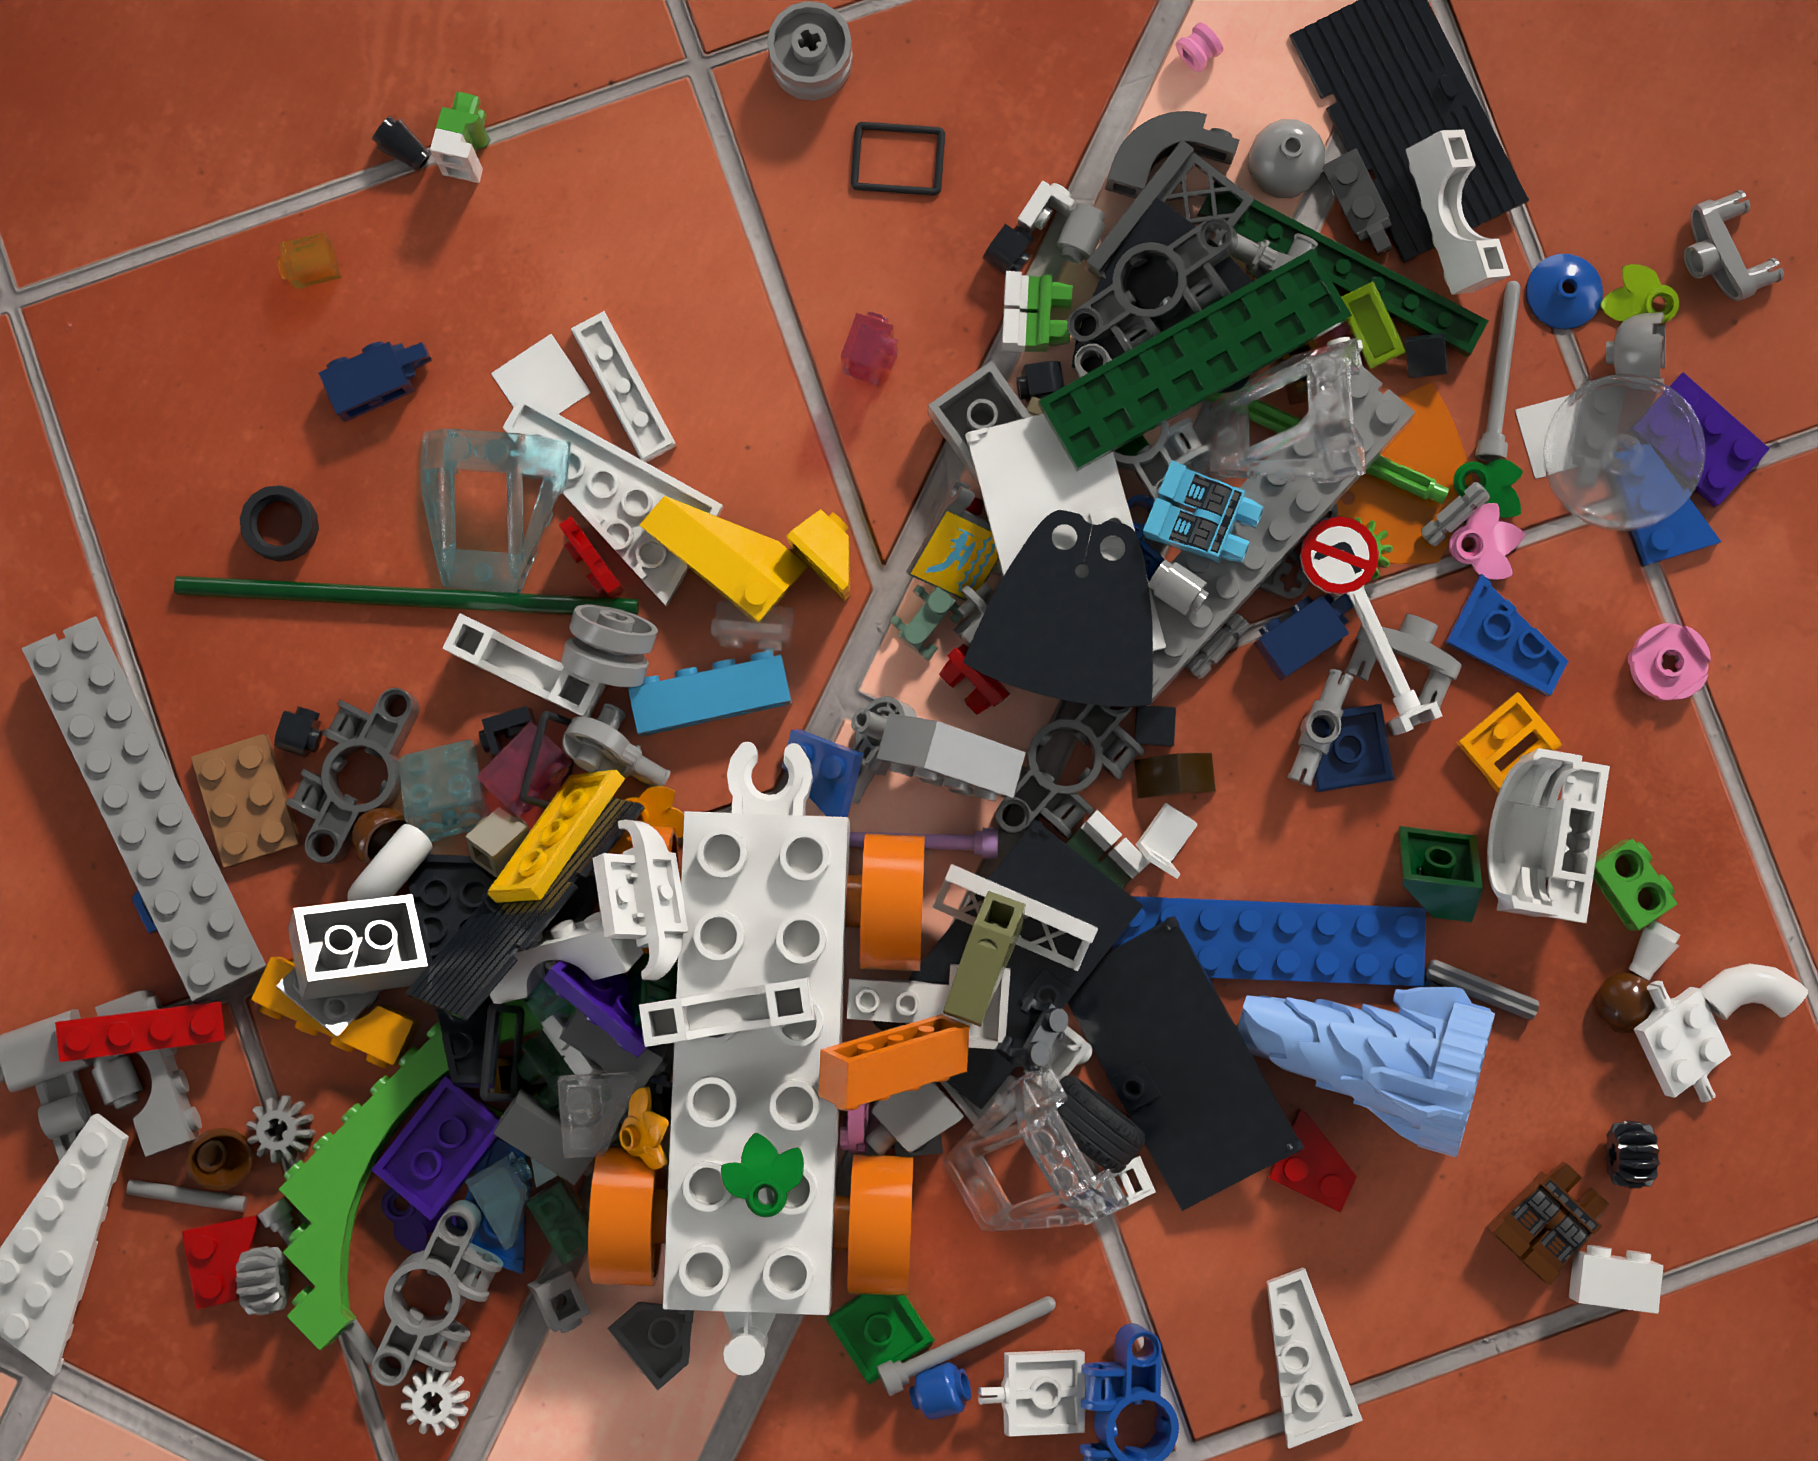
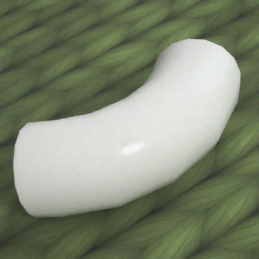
[347,824,433,902]
[1700,963,1808,1020]

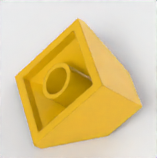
[786,509,850,601]

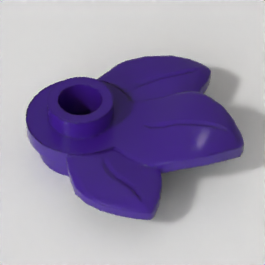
[381,1187,458,1253]

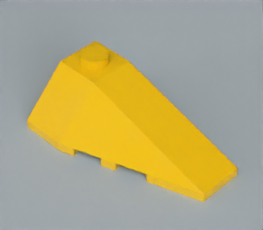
[639,496,808,625]

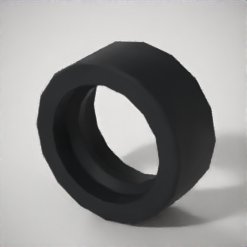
[240,485,319,562]

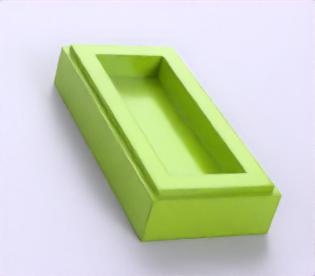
[1341,282,1406,369]

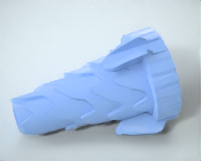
[1237,987,1495,1158]

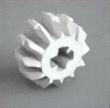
[401,1366,470,1436]

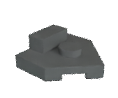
[607,1302,694,1390]

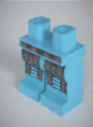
[1143,460,1264,564]

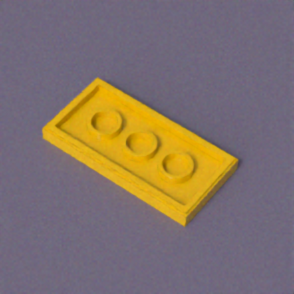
[487,770,625,903]

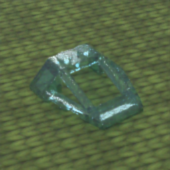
[419,429,571,594]

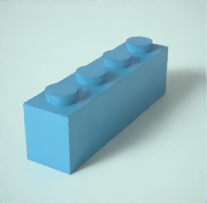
[628,651,792,737]

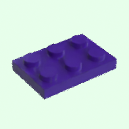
[1628,372,1770,507]
[543,960,650,1058]
[372,1076,500,1221]

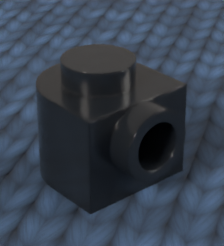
[982,223,1034,276]
[1016,361,1064,402]
[274,706,323,758]

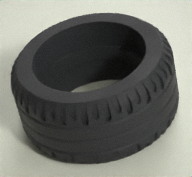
[1040,1075,1145,1173]

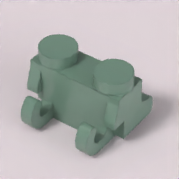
[889,585,964,661]

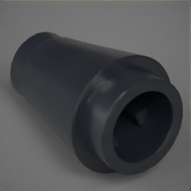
[372,116,431,171]

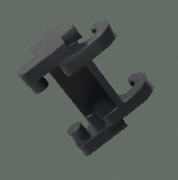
[995,996,1069,1075]

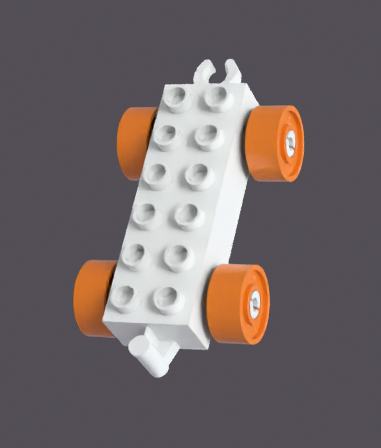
[588,742,925,1376]

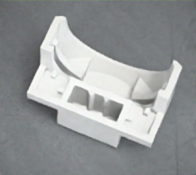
[1487,748,1610,923]

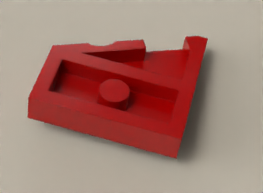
[559,516,625,598]
[1267,1109,1357,1213]
[182,1214,261,1309]

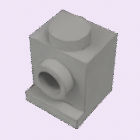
[527,1266,590,1333]

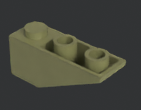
[943,891,1026,1027]

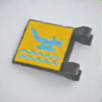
[906,479,999,601]

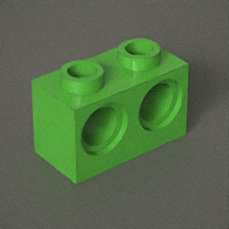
[1593,838,1678,931]

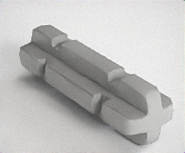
[1421,482,1490,546]
[1186,613,1250,679]

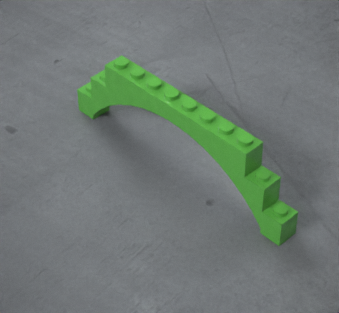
[279,982,577,1350]

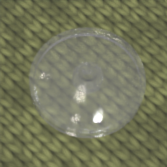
[1543,374,1706,531]

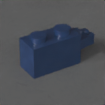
[318,341,432,422]
[1254,594,1353,681]

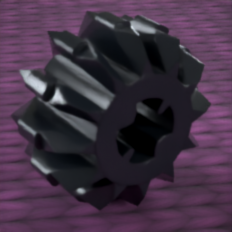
[1604,1121,1660,1189]

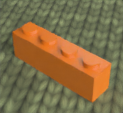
[818,1014,970,1111]

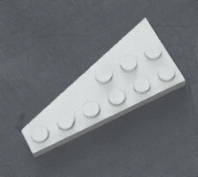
[503,394,724,607]
[0,1113,129,1376]

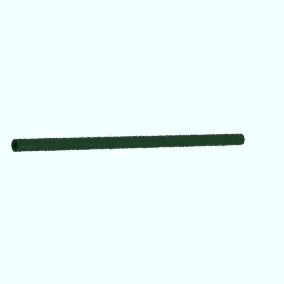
[174,576,639,616]

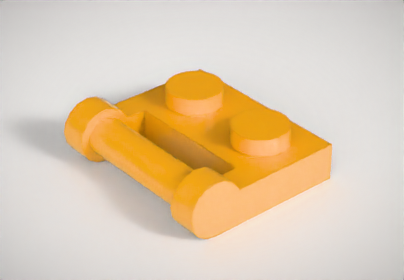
[1456,692,1562,793]

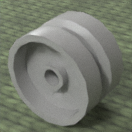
[767,1,853,101]
[561,604,658,687]

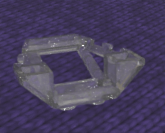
[1209,338,1366,483]
[942,1063,1129,1231]

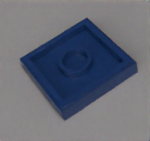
[1303,703,1395,793]

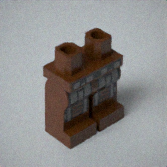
[1486,1162,1609,1286]

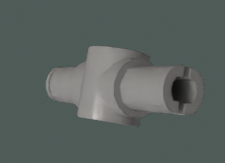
[1287,669,1354,787]

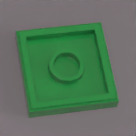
[825,1294,935,1385]

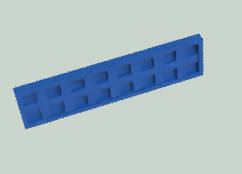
[1111,896,1426,986]

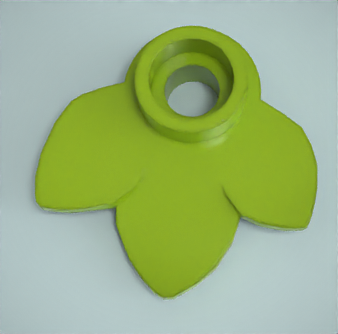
[1600,264,1679,325]

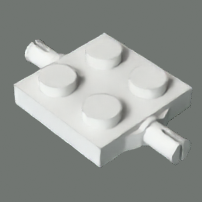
[1634,981,1731,1102]
[978,1349,1086,1436]

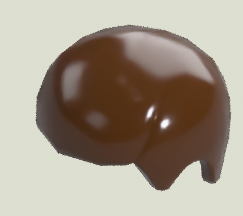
[1596,972,1655,1033]

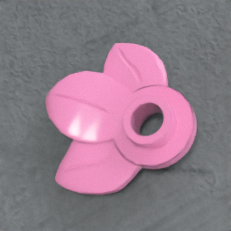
[1449,503,1525,580]

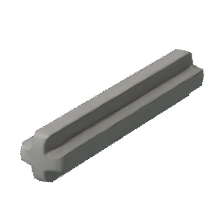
[1425,960,1539,1020]

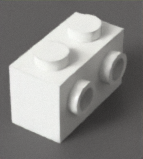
[1568,1245,1664,1314]

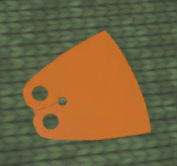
[1303,382,1473,564]

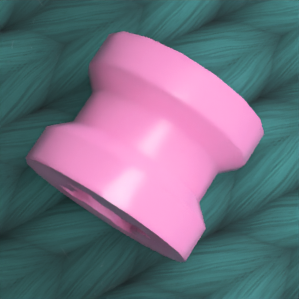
[1175,22,1224,72]

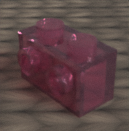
[841,312,899,386]
[476,721,573,816]

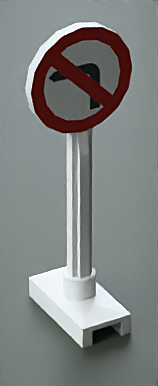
[1300,516,1443,736]

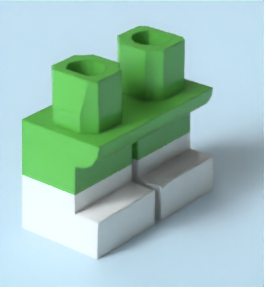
[430,92,490,183]
[1001,271,1073,352]

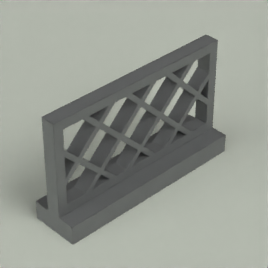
[1086,140,1254,279]

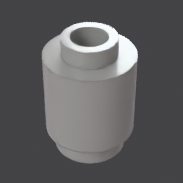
[1056,203,1105,264]
[1148,560,1209,615]
[91,1054,143,1110]

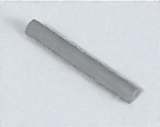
[126,1179,248,1212]

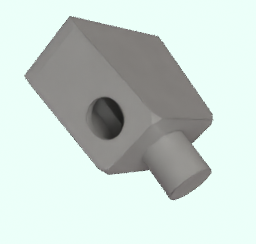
[865,1082,963,1155]

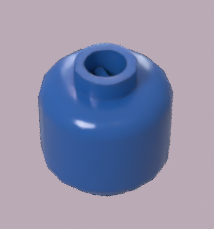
[909,1362,971,1420]

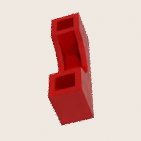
[55,1001,225,1062]

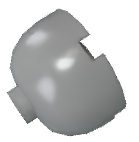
[1248,119,1325,198]
[1606,312,1666,390]

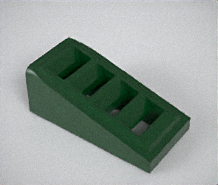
[627,953,677,1029]

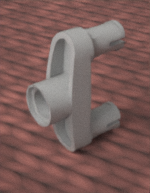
[1684,190,1784,302]
[1345,613,1462,709]

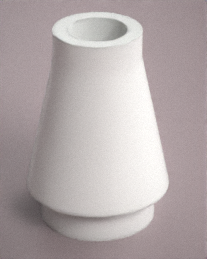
[1628,920,1681,981]

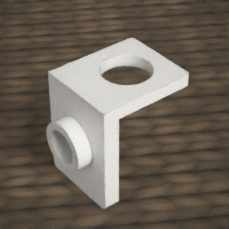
[1136,803,1197,879]

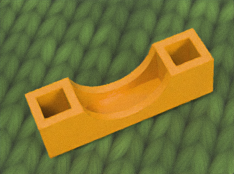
[251,957,421,1069]

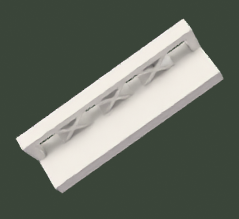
[932,864,1098,971]

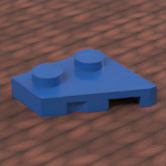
[782,729,864,817]

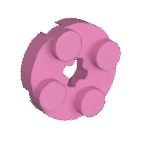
[1628,623,1711,701]
[840,1102,869,1154]

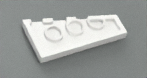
[1266,1267,1363,1449]

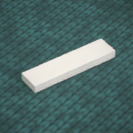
[571,311,677,462]

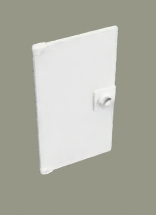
[965,414,1166,651]

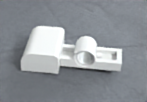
[847,964,1010,1049]

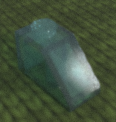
[465,1151,533,1251]

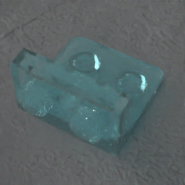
[399,740,491,842]

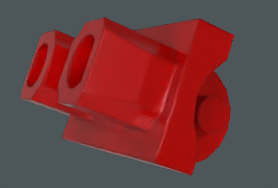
[939,643,1011,715]

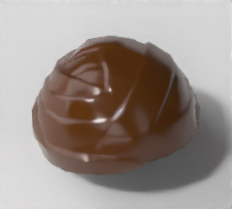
[351,807,410,864]
[186,1127,253,1190]

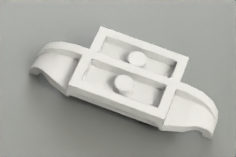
[593,820,688,980]

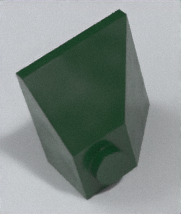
[1398,826,1483,922]

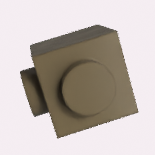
[465,807,529,878]

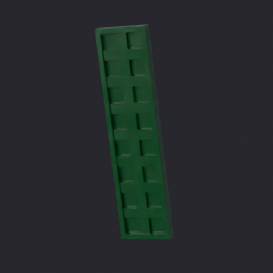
[1038,249,1352,471]

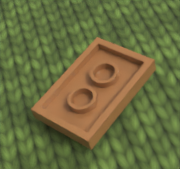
[191,733,302,868]

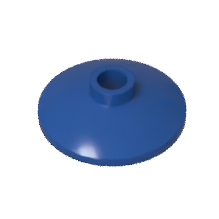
[1526,254,1603,330]

